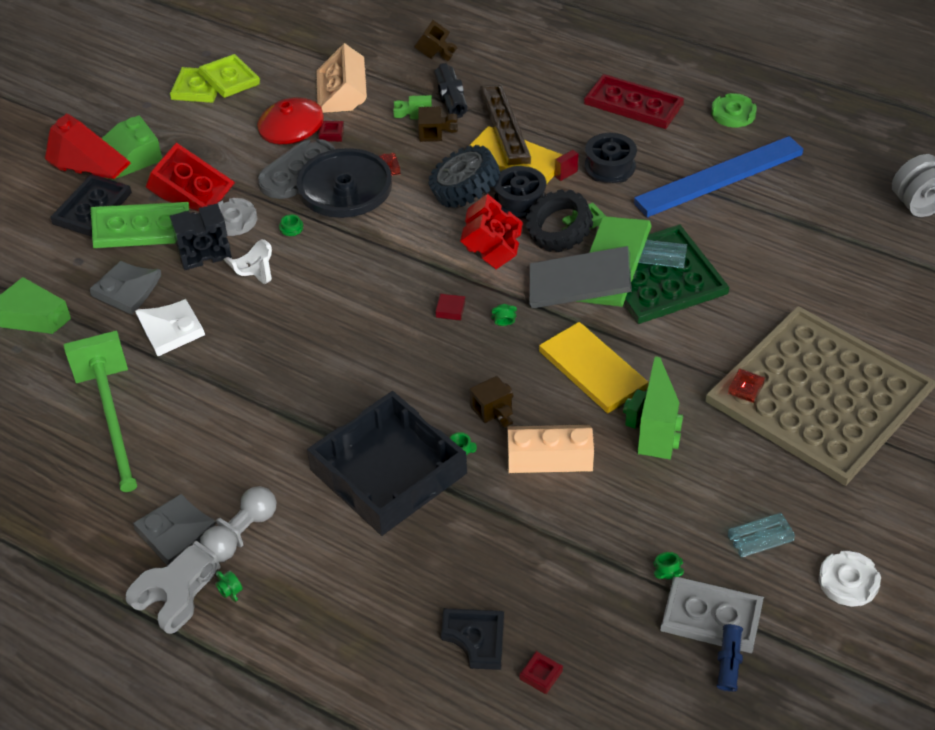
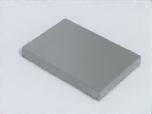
[661,577,764,653]

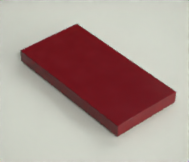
[584,74,684,129]

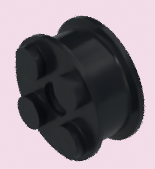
[585,133,637,183]
[494,166,547,218]

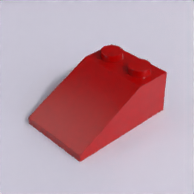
[146,142,235,211]

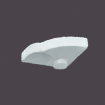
[135,299,205,356]

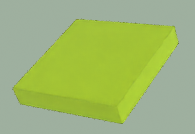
[199,54,260,98]
[170,67,218,103]

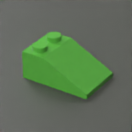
[91,115,162,180]
[638,357,683,460]

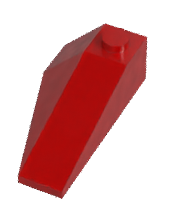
[45,113,131,179]

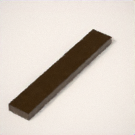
[480,85,531,165]

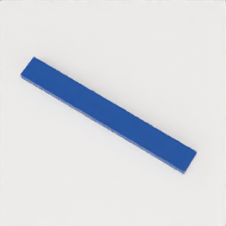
[634,136,803,217]

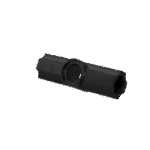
[434,63,468,118]

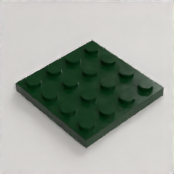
[624,224,729,324]

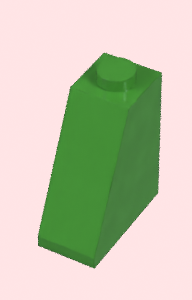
[0,277,71,334]

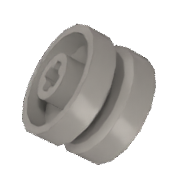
[892,154,935,217]

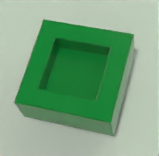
[623,389,647,429]

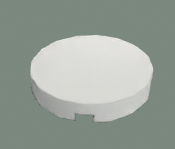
[818,551,881,607]

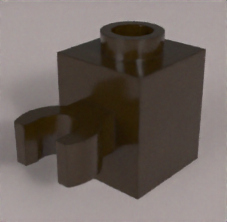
[414,20,457,61]
[419,106,458,142]
[469,376,513,428]

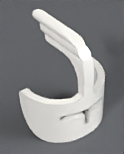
[224,239,272,284]

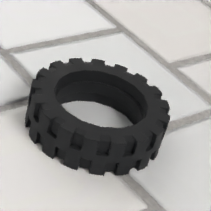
[526,189,593,252]

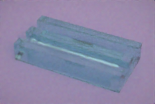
[638,240,687,268]
[728,513,795,558]

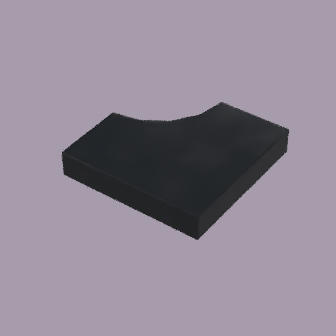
[441,608,504,670]

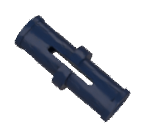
[717,624,743,692]

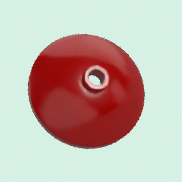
[257,97,324,144]

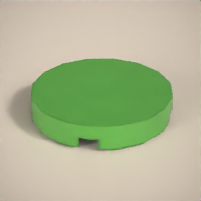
[711,93,757,128]

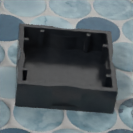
[307,391,467,536]

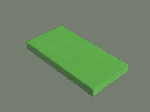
[91,202,189,248]
[577,216,652,307]

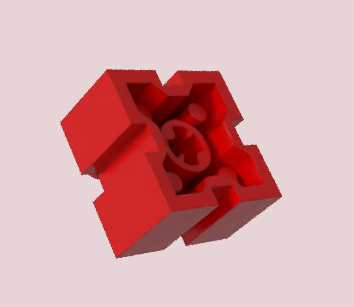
[460,194,523,269]

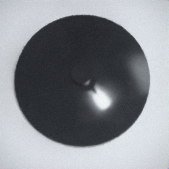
[297,148,392,218]

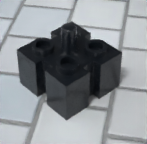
[169,203,232,271]

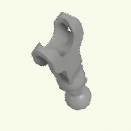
[126,486,277,634]

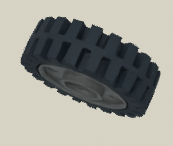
[428,145,500,208]

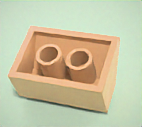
[317,43,367,113]
[507,425,594,473]

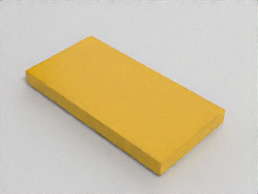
[465,126,562,183]
[539,322,649,414]

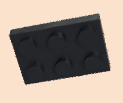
[50,174,132,237]

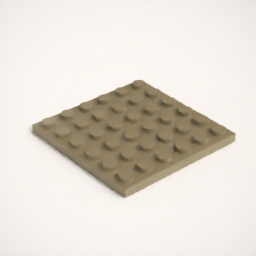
[706,306,935,486]

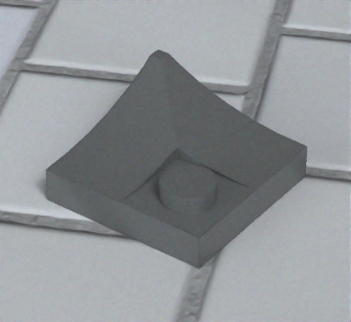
[90,261,161,315]
[134,494,216,566]

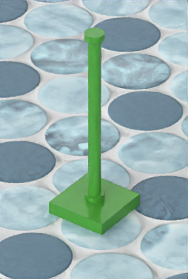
[63,331,137,492]

